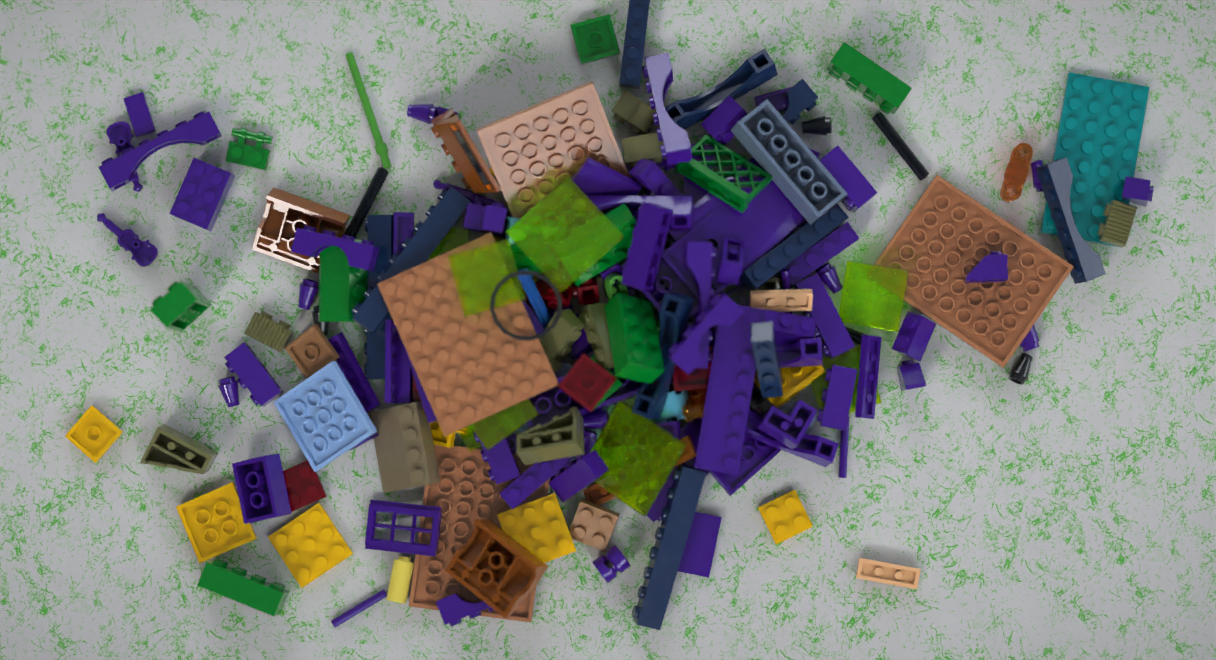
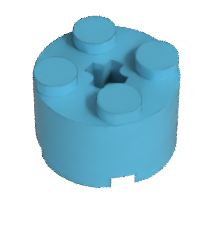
[654,390,694,423]

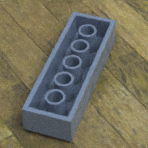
[731,99,847,225]

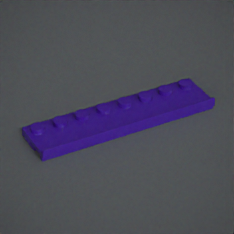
[695,305,765,475]

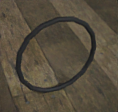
[490,270,562,341]

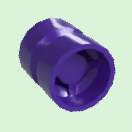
[592,545,631,583]

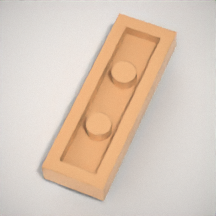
[749,289,813,312]
[855,558,921,589]

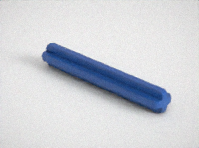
[517,269,552,329]

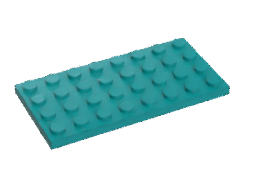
[1040,72,1149,247]

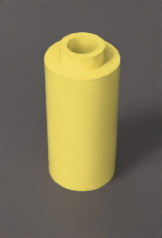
[386,556,414,603]

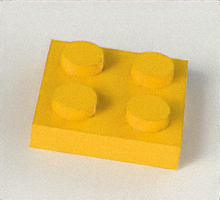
[65,405,124,463]
[758,490,813,545]

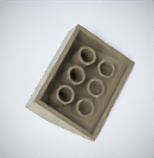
[369,402,440,493]

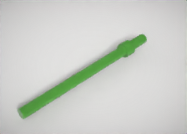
[345,52,392,169]

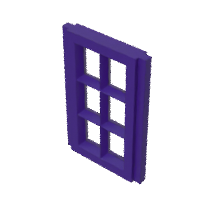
[365,500,442,557]

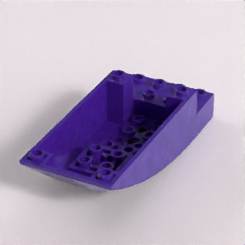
[621,157,806,319]

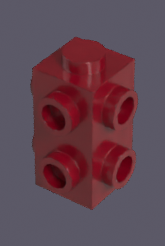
[569,274,599,305]
[524,278,573,309]

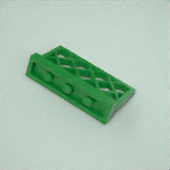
[676,134,773,213]

